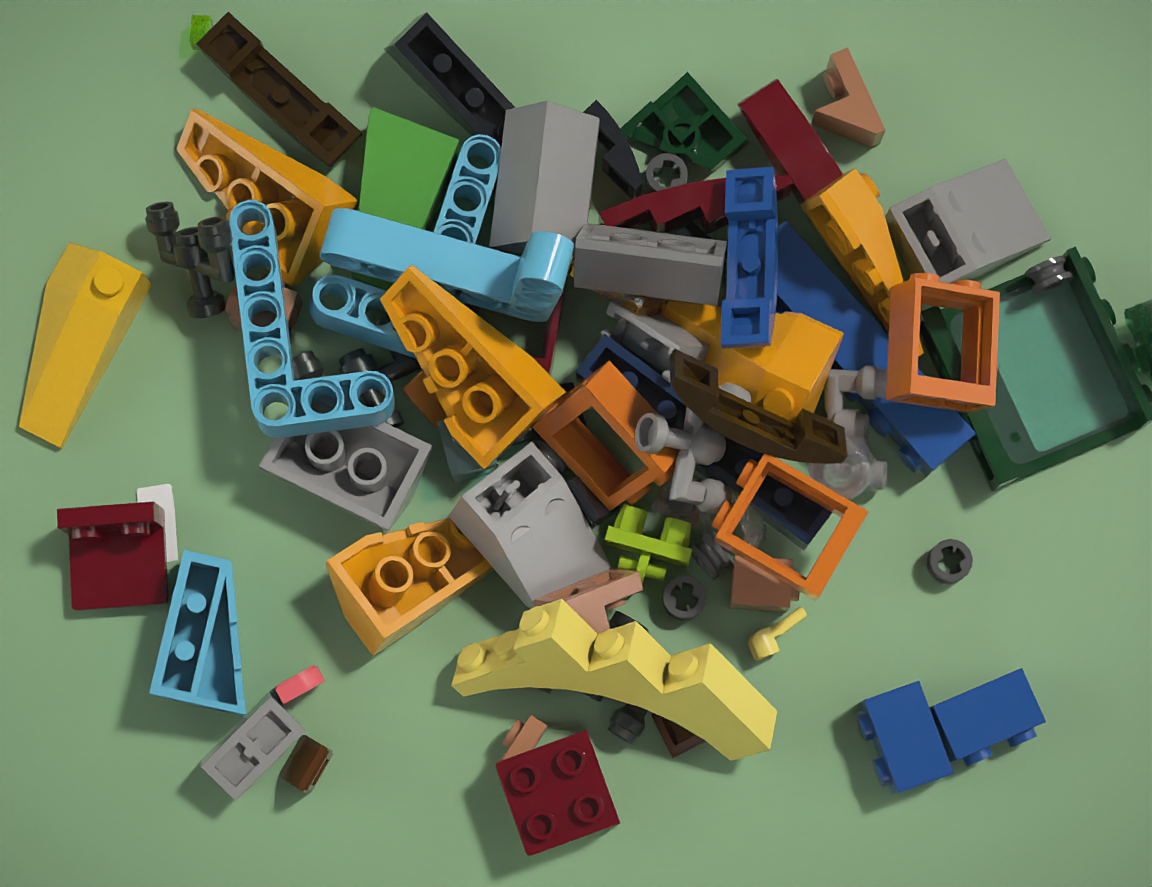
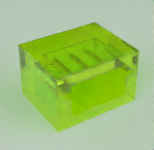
[189,15,213,50]

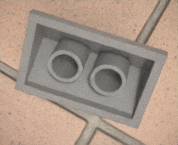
[489,100,600,257]
[574,223,727,306]
[259,396,432,532]

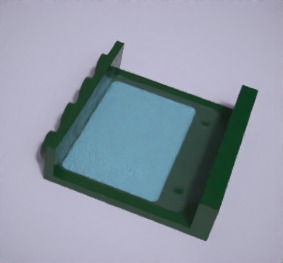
[919,246,1152,492]

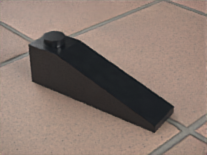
[384,12,515,147]

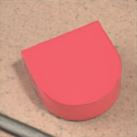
[275,665,326,704]

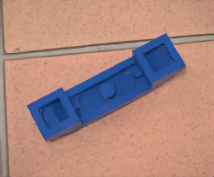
[720,167,778,349]

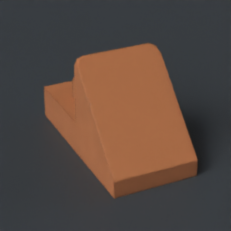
[811,47,886,147]
[534,568,643,633]

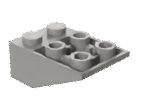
[885,159,1051,284]
[449,442,612,610]

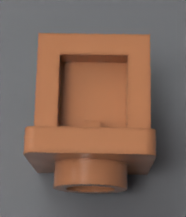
[502,715,548,760]

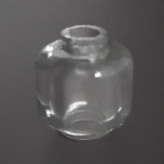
[808,434,875,500]

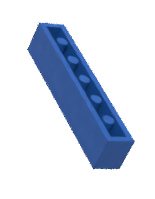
[775,221,976,478]

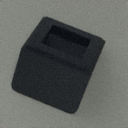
[566,477,620,528]

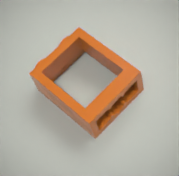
[886,273,1000,413]
[533,360,679,511]
[711,454,869,601]

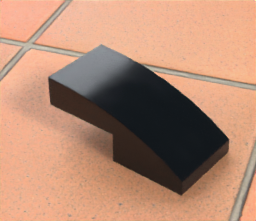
[583,99,642,199]

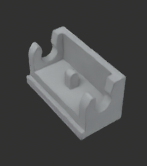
[600,301,710,383]
[200,692,306,801]

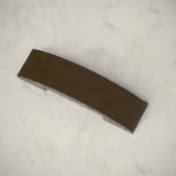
[196,12,363,168]
[670,348,848,464]

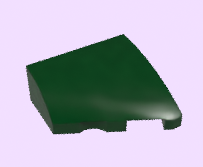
[620,72,750,171]

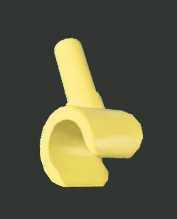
[748,607,807,661]

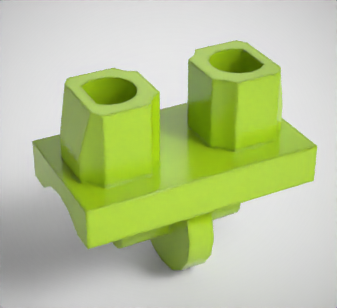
[604,505,692,585]

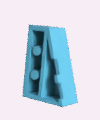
[149,550,246,716]

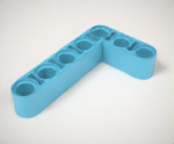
[309,134,501,358]
[229,200,395,438]
[319,208,574,322]

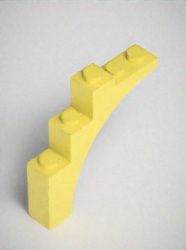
[451,599,777,761]

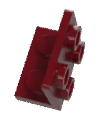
[57,501,169,611]
[495,730,620,856]

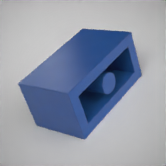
[929,668,1046,766]
[855,681,954,794]

